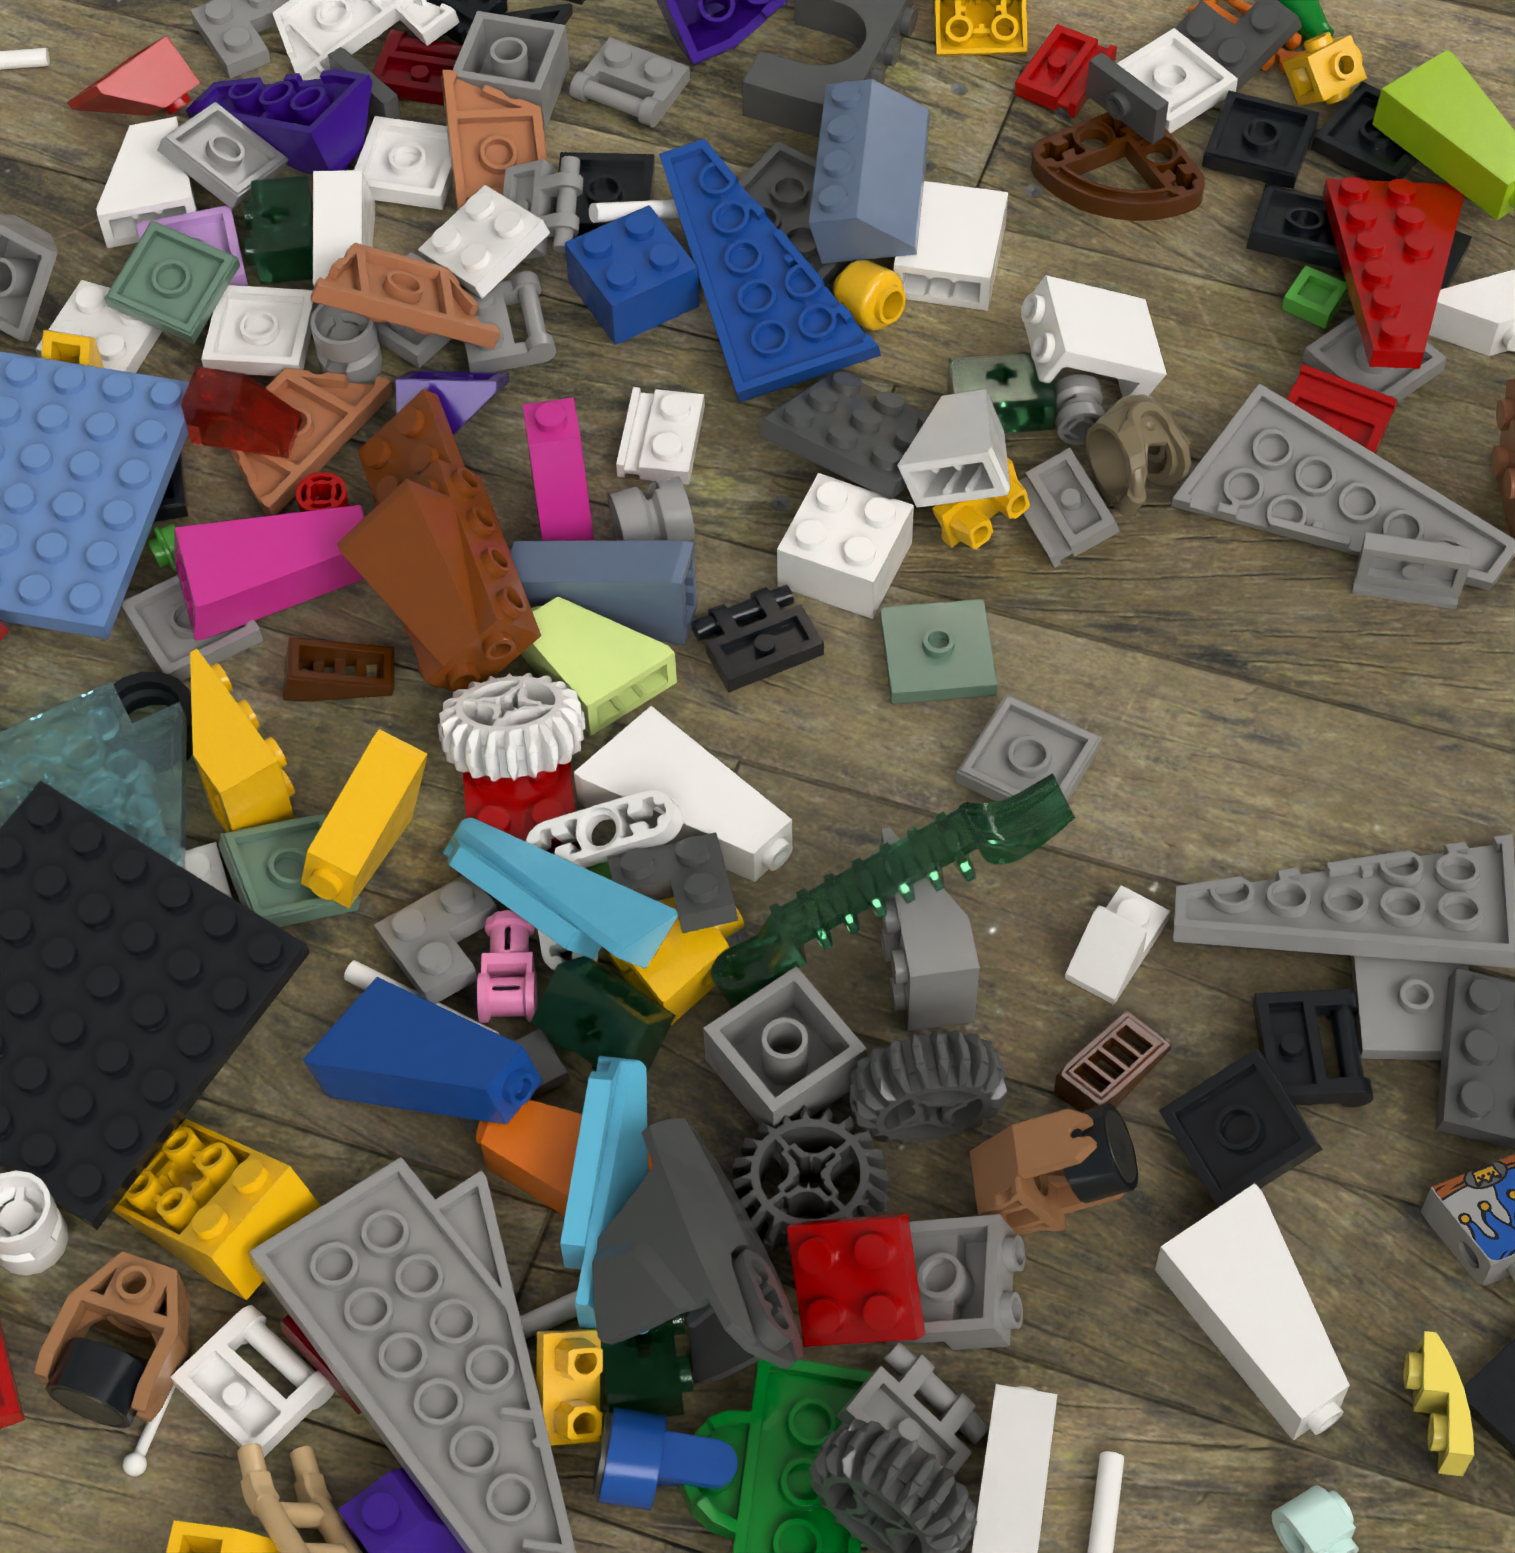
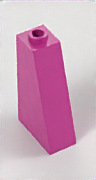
[174,505,364,641]

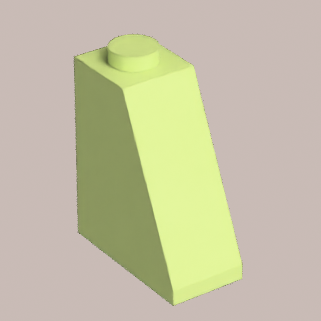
[520,597,677,736]

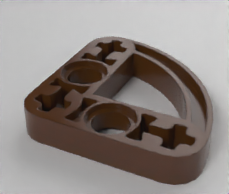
[1031,112,1205,221]

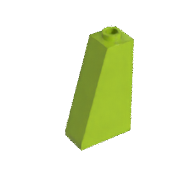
[1372,49,1515,220]

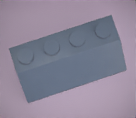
[809,79,930,264]

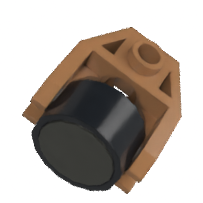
[969,1103,1138,1235]
[34,1251,191,1428]

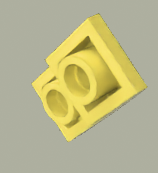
[1403,1331,1474,1476]

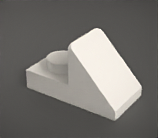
[1065,885,1170,1005]

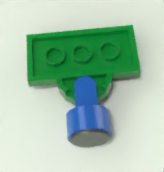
[592,1359,872,1553]

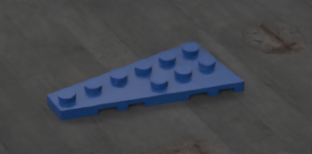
[659,139,881,402]

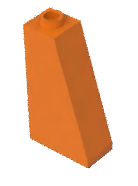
[476,1100,654,1216]

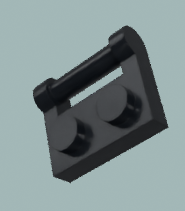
[1253,989,1374,1107]

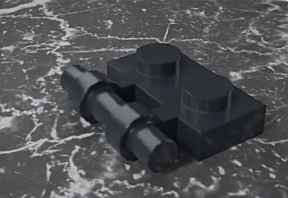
[691,584,824,693]

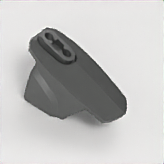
[592,1118,804,1385]

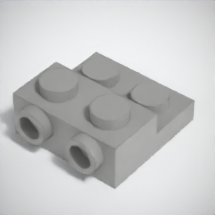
[885,1214,1026,1350]

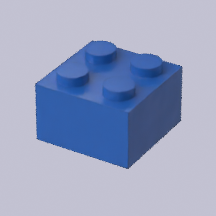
[565,205,700,345]

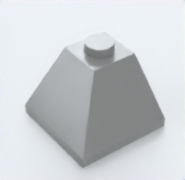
[0,214,58,342]

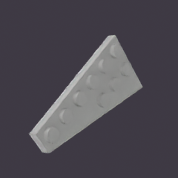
[1171,383,1515,591]
[1173,834,1515,968]

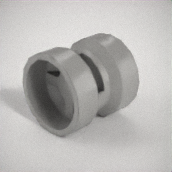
[1052,374,1105,445]

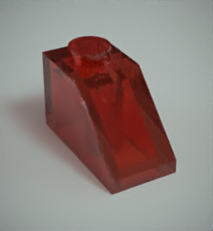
[181,366,302,458]

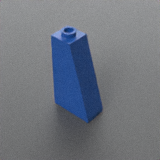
[303,977,543,1124]

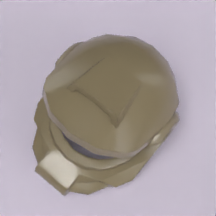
[1085,394,1192,517]

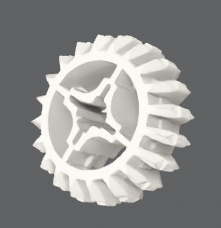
[438,673,585,782]

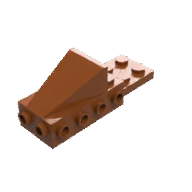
[337,388,541,692]

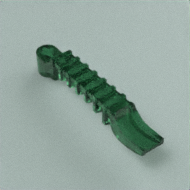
[711,773,1075,1008]

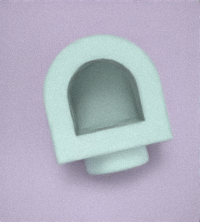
[1271,1485,1359,1553]

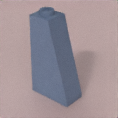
[510,540,698,646]

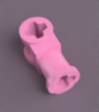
[477,910,538,1023]

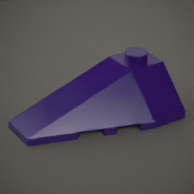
[656,0,788,66]
[185,69,373,174]

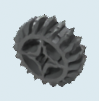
[849,1030,1007,1145]
[730,1105,890,1263]
[809,1419,977,1553]

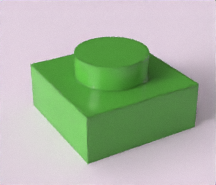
[1281,265,1348,329]

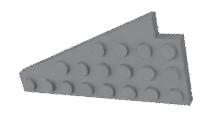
[249,1157,576,1553]

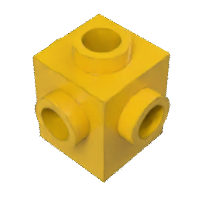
[1282,32,1367,106]

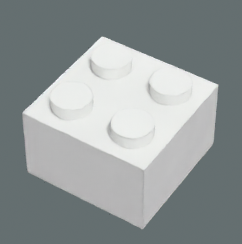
[777,473,914,619]

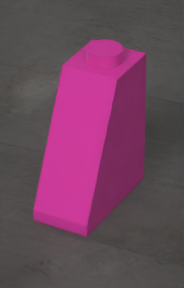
[522,397,594,541]

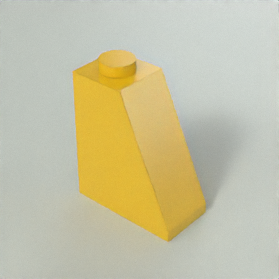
[300,729,428,909]

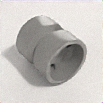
[310,304,383,384]
[608,476,695,542]

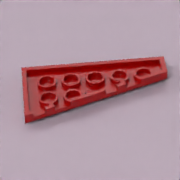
[1322,177,1464,369]

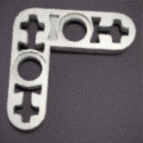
[525,789,683,979]

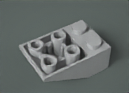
[871,827,980,1031]

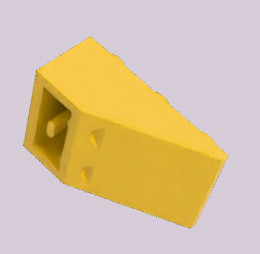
[932,0,1028,56]
[190,649,295,832]
[112,1119,321,1301]

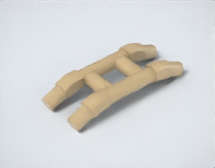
[237,1443,364,1553]

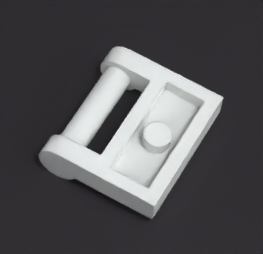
[171,1305,335,1457]

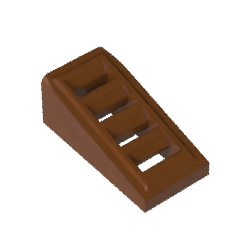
[283,637,394,701]
[1054,1011,1172,1111]

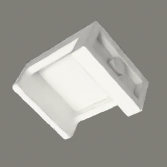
[1021,275,1167,397]

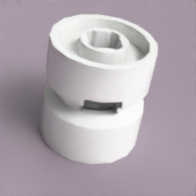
[0,1170,69,1276]

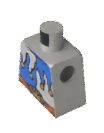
[1421,1154,1515,1286]

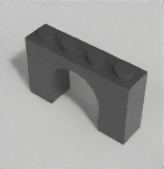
[742,0,918,137]

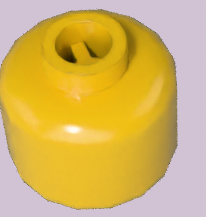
[833,260,906,331]

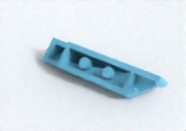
[442,818,678,969]
[560,1056,649,1334]

